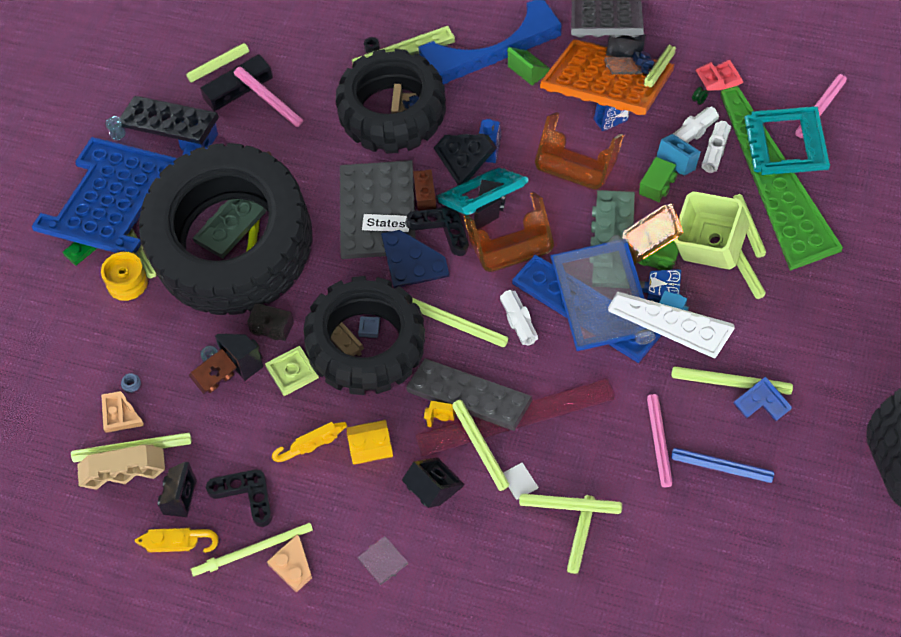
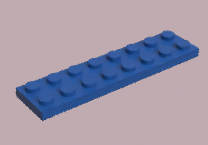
[512,254,661,363]

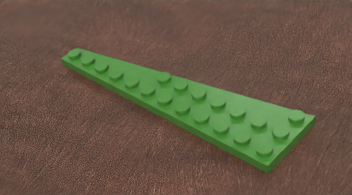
[720,86,843,271]

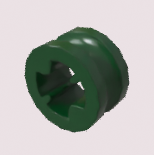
[692,87,709,105]

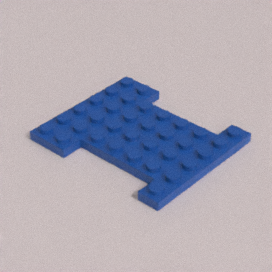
[32,137,177,254]

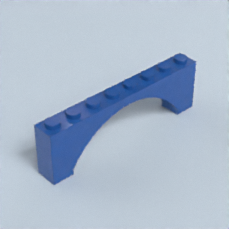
[418,0,561,84]

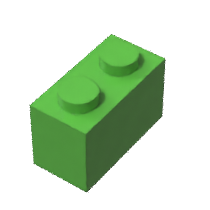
[639,157,678,202]

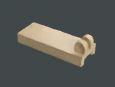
[330,322,364,357]

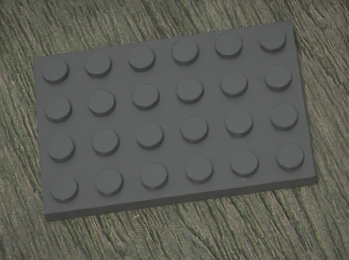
[571,0,644,37]
[340,160,416,259]

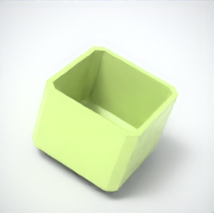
[672,192,749,270]

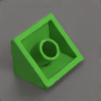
[507,47,551,85]

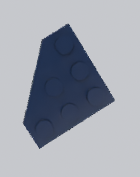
[381,230,450,289]

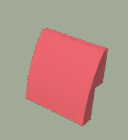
[696,60,743,91]

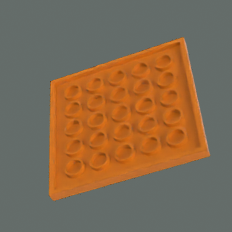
[540,39,674,115]

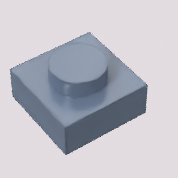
[358,316,381,338]

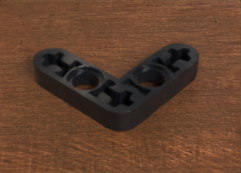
[405,208,469,256]
[206,469,272,527]

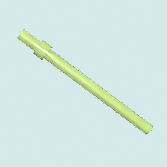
[191,523,313,577]

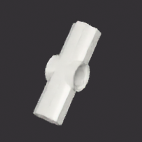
[673,106,719,143]
[702,121,731,173]
[500,290,538,346]

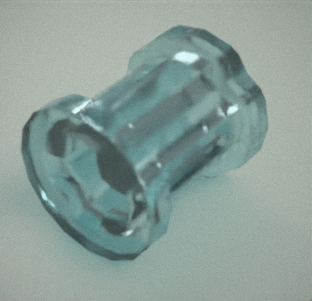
[106,116,125,140]

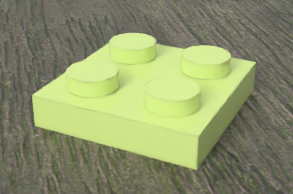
[265,346,319,396]

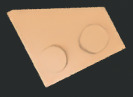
[101,391,144,433]
[267,535,312,592]

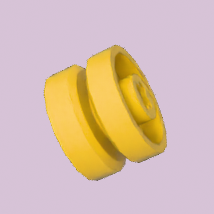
[101,252,148,301]

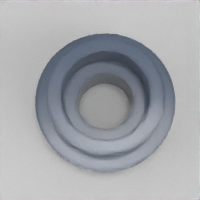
[121,373,141,393]

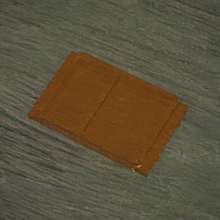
[621,203,684,265]

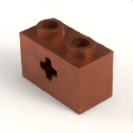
[413,169,437,211]
[189,349,237,394]

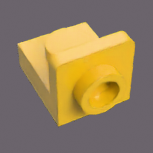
[424,401,456,427]

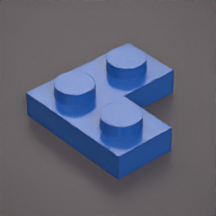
[734,376,792,421]

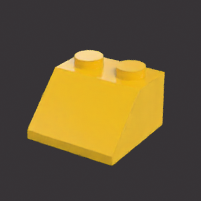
[346,420,393,465]

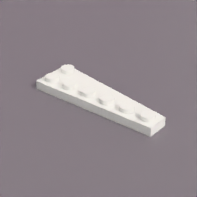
[608,292,735,359]

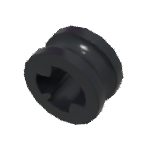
[364,37,380,54]

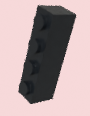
[200,54,273,112]

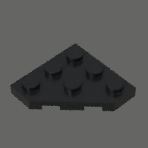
[434,134,497,185]

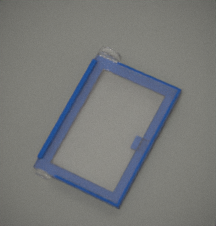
[551,235,656,351]

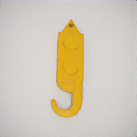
[272,422,347,462]
[135,528,218,553]

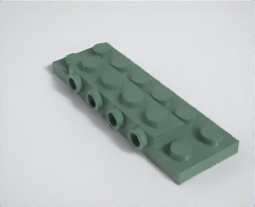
[590,190,635,289]
[193,199,267,259]

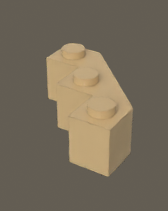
[77,444,165,490]

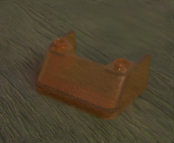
[535,112,624,189]
[463,192,554,272]

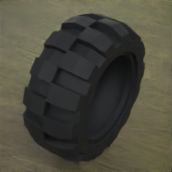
[336,49,446,154]
[303,276,425,396]

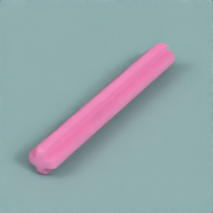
[234,67,303,127]
[795,74,847,138]
[647,394,673,488]

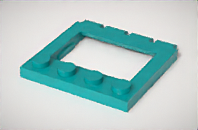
[744,106,830,175]
[436,167,529,215]

